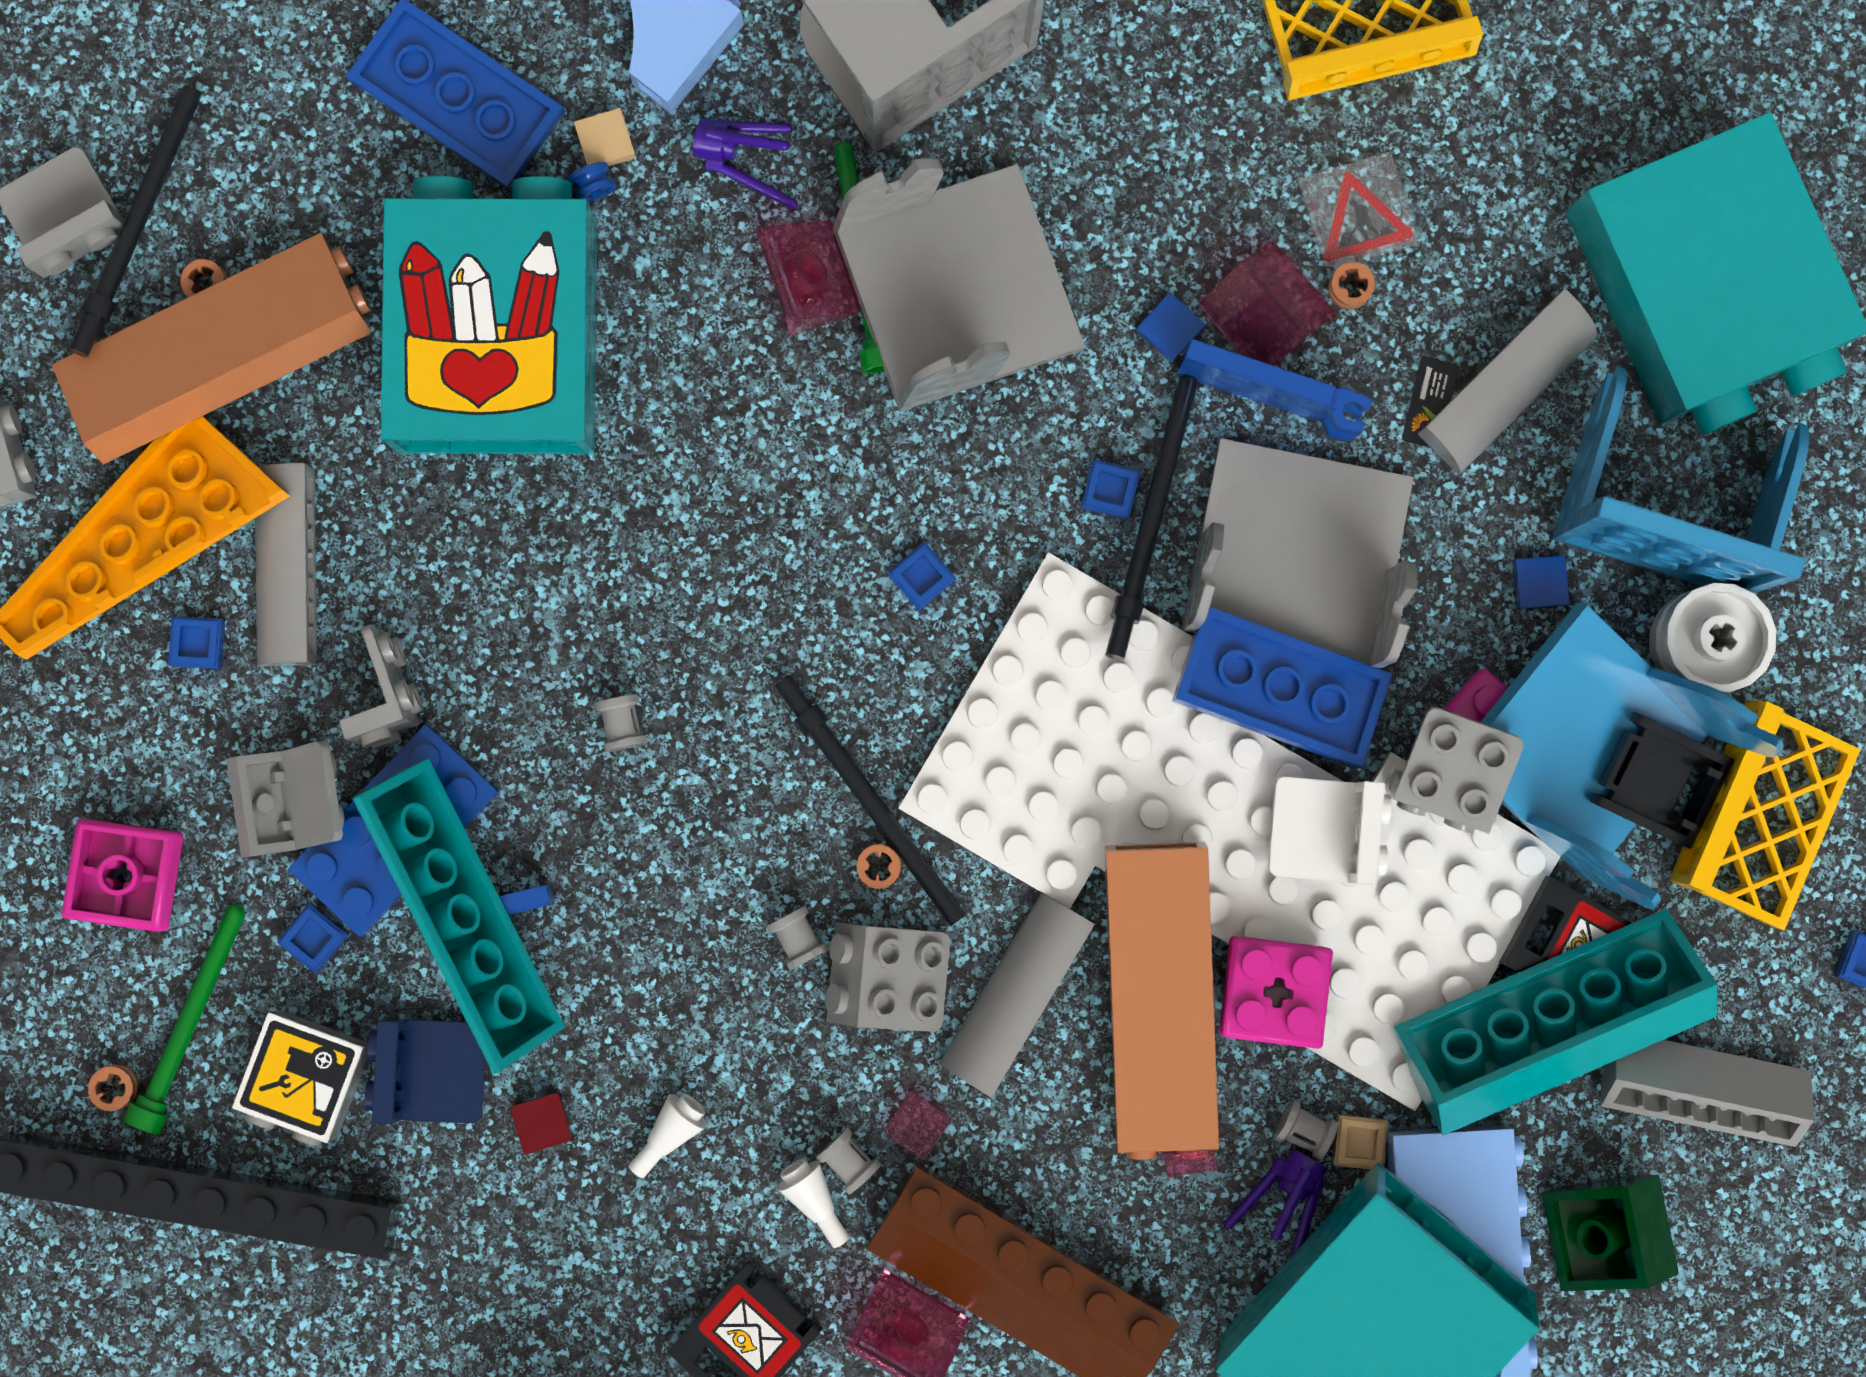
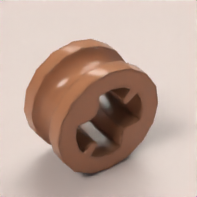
[180,259,228,297]
[1328,261,1375,310]
[856,844,901,889]
[88,1065,139,1111]

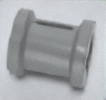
[594,694,648,752]
[766,906,829,971]
[1273,1099,1339,1162]
[815,1128,882,1195]

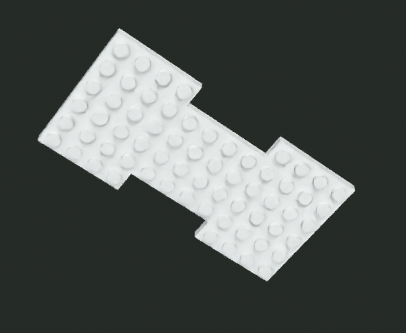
[898,552,1561,1111]

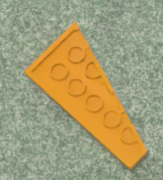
[0,416,290,660]

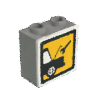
[232,1010,368,1147]

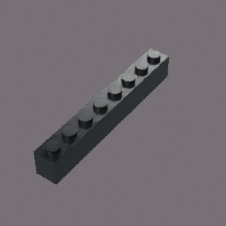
[0,1133,402,1259]

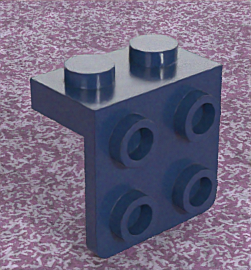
[365,1018,486,1125]

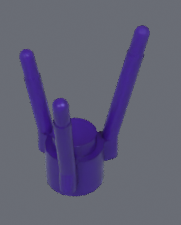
[693,117,798,209]
[1224,1149,1327,1258]

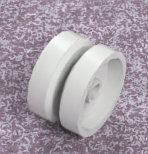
[1649,583,1776,693]

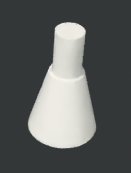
[629,1093,707,1178]
[777,1158,850,1248]

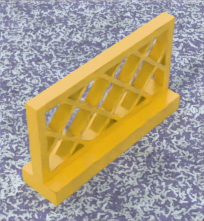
[1262,0,1483,101]
[1669,700,1861,930]

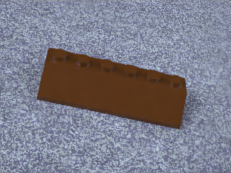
[866,1161,1179,1377]

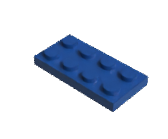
[345,0,566,191]
[1172,606,1392,769]
[287,724,500,937]

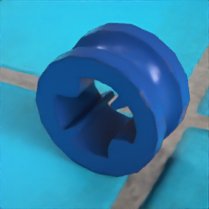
[567,162,617,203]

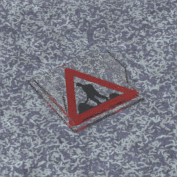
[1297,151,1420,272]

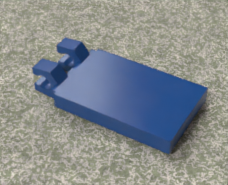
[1176,339,1373,443]

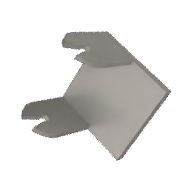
[800,0,1044,153]
[832,158,1085,412]
[1181,438,1417,669]

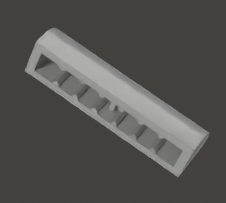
[1418,289,1598,475]
[255,463,317,667]
[939,893,1095,1098]
[1601,1040,1814,1147]

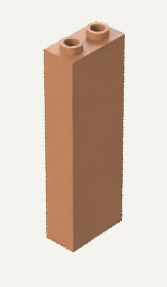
[52,233,372,465]
[1104,842,1219,1160]

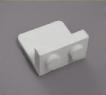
[1268,777,1392,885]

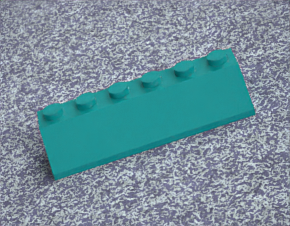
[353,758,566,1074]
[1394,909,1717,1136]

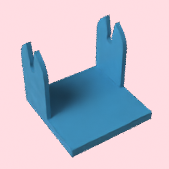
[1552,366,1809,593]
[1481,602,1784,910]

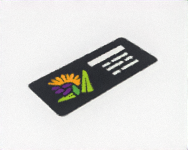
[1402,357,1459,448]

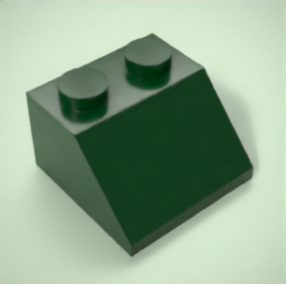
[1542,1174,1679,1291]

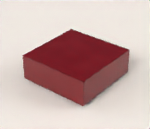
[510,1091,574,1155]

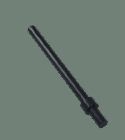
[69,86,202,357]
[1105,376,1198,660]
[774,675,966,926]

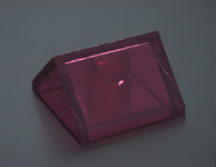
[756,220,861,337]
[1198,240,1337,367]
[844,1269,971,1377]

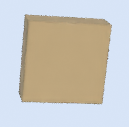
[574,108,636,166]
[1332,1114,1389,1169]

